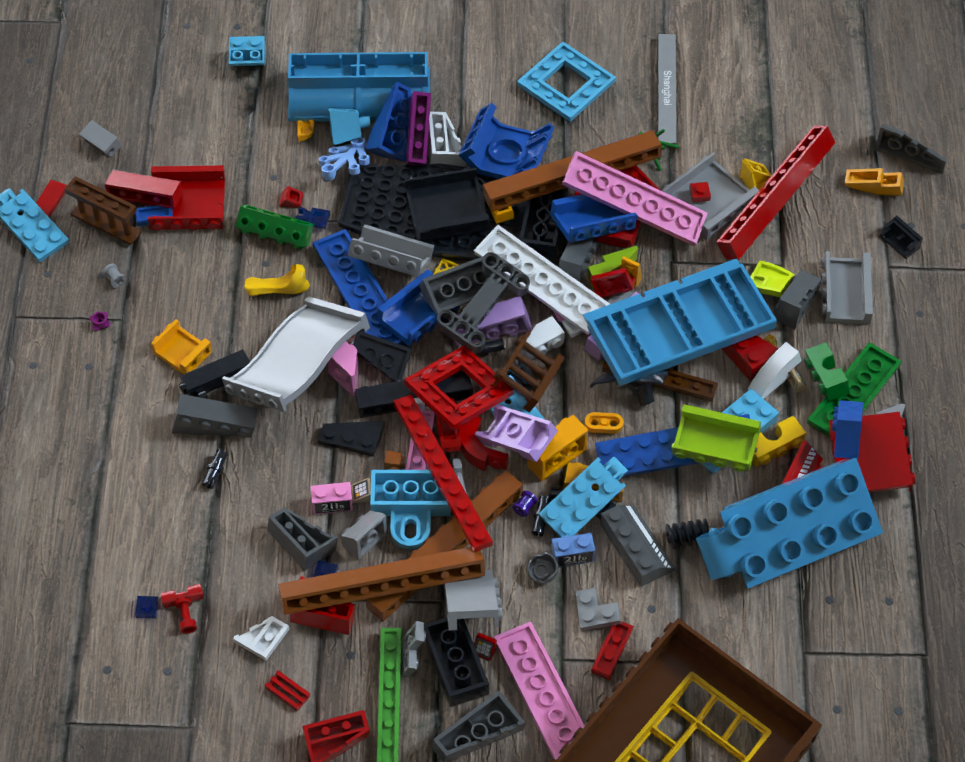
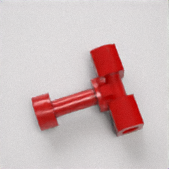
[161,584,204,634]

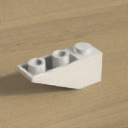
[515,316,565,366]

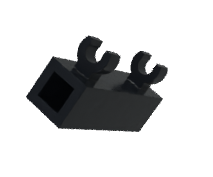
[179,349,250,399]

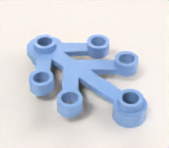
[319,137,370,180]

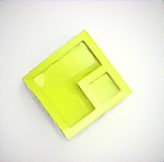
[751,260,795,297]

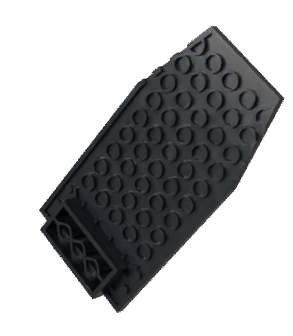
[338,162,569,264]

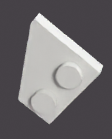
[233,616,290,661]

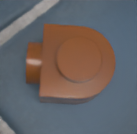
[384,450,406,470]

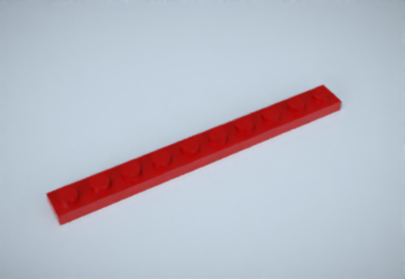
[394,395,493,552]

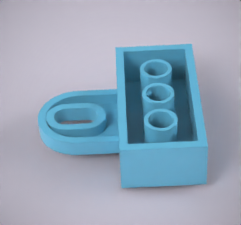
[370,470,451,549]

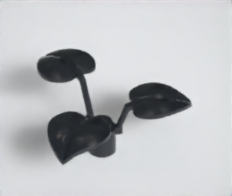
[590,371,668,405]

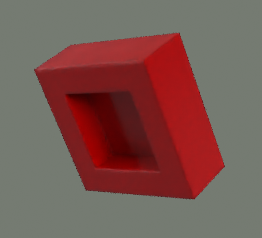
[689,182,711,202]

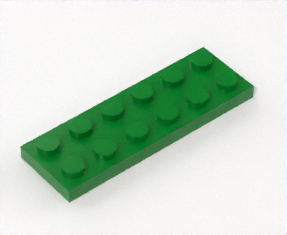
[807,342,902,437]

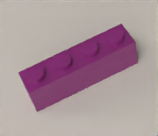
[405,91,431,166]

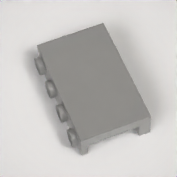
[348,225,434,277]
[820,251,873,325]
[444,570,503,630]

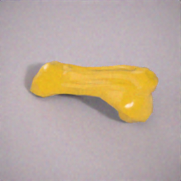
[244,264,310,297]

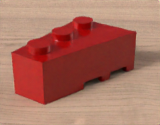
[302,710,370,762]

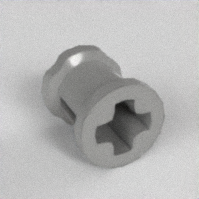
[102,263,126,288]

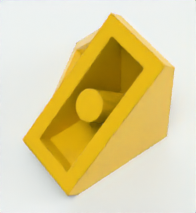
[740,158,772,190]

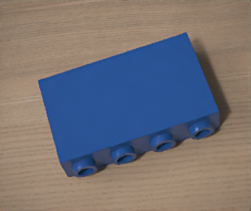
[550,194,638,243]
[376,269,460,346]

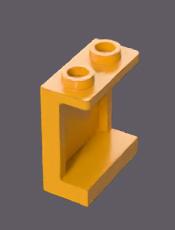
[151,319,212,374]

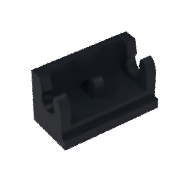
[880,215,923,259]

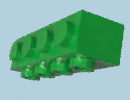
[235,204,314,249]

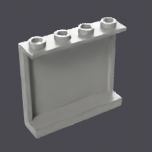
[662,152,759,241]

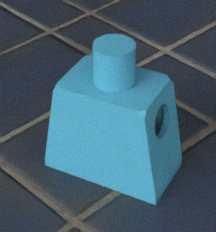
[328,108,370,145]

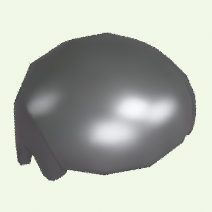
[527,552,558,584]

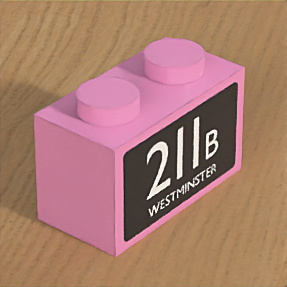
[311,482,353,515]

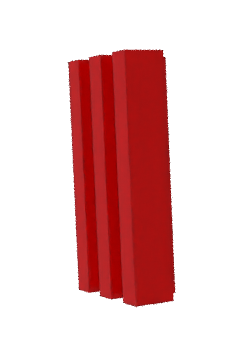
[265,670,310,711]

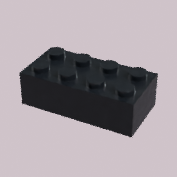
[424,617,489,707]

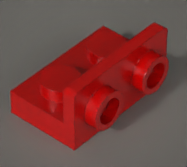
[590,268,636,297]

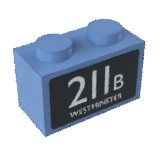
[551,533,596,567]

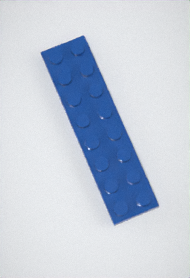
[312,229,405,346]
[595,414,757,478]

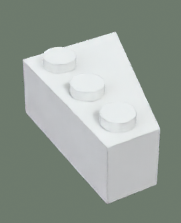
[427,112,466,167]

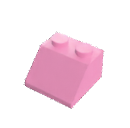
[328,342,358,397]

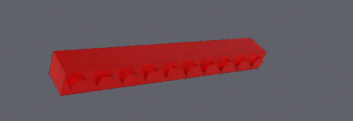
[716,125,836,260]

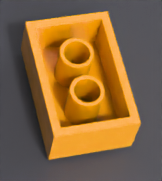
[527,415,588,481]

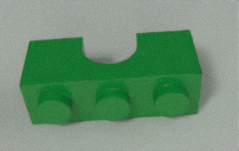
[804,342,850,401]

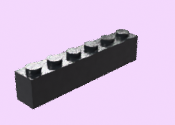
[355,370,473,418]

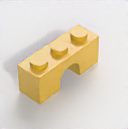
[752,416,806,468]

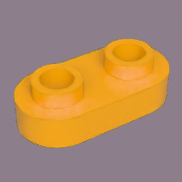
[584,412,624,434]

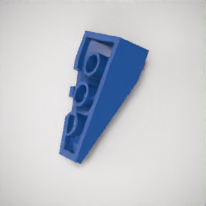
[366,81,411,162]

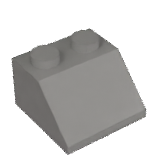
[341,511,387,560]

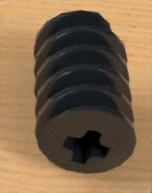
[665,518,709,549]

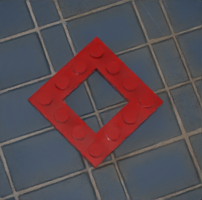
[404,345,514,430]

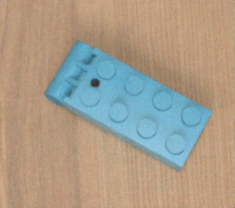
[701,389,779,474]

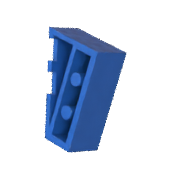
[832,400,863,459]

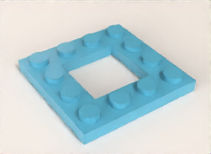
[517,42,616,122]

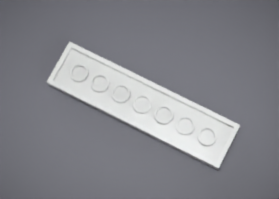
[474,225,610,335]

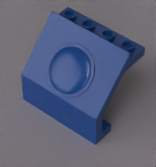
[459,103,555,179]

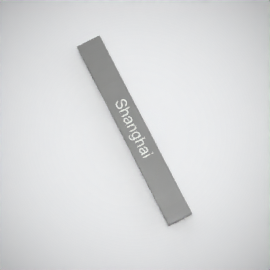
[658,34,676,147]

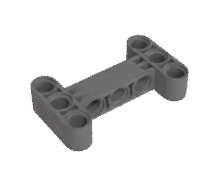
[437,252,530,353]

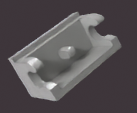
[79,120,122,157]

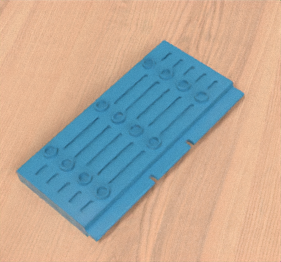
[583,259,777,386]

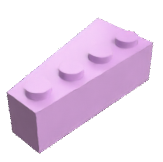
[449,296,532,345]

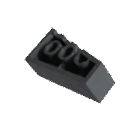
[172,394,257,437]
[431,691,525,762]

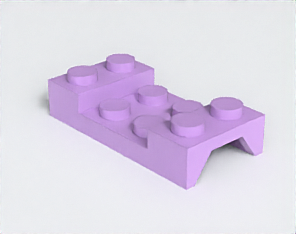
[474,404,558,462]

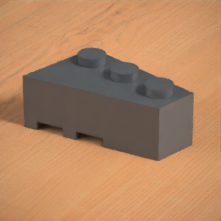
[559,237,598,283]
[774,270,822,329]

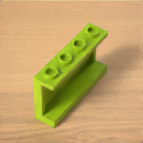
[671,404,761,472]

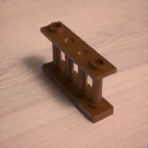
[64,176,142,245]
[491,331,565,413]

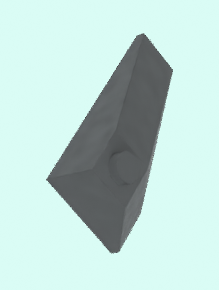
[875,124,947,173]

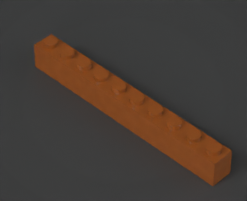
[483,130,661,212]
[365,470,523,622]
[278,547,485,615]

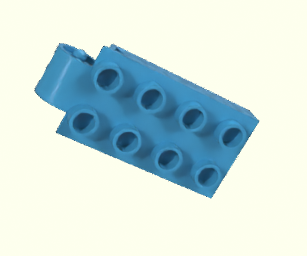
[696,458,883,589]

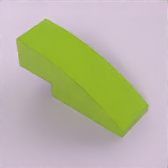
[587,246,638,289]

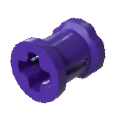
[512,491,538,517]

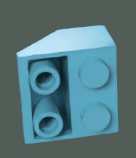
[229,36,266,66]

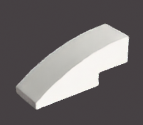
[748,342,802,399]

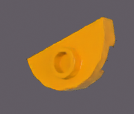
[297,120,315,142]

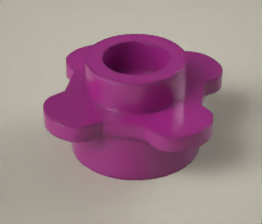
[89,312,111,331]

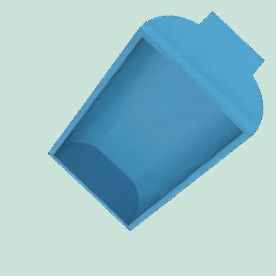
[288,52,430,121]

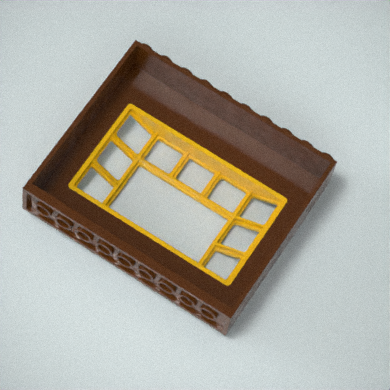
[550,618,822,762]

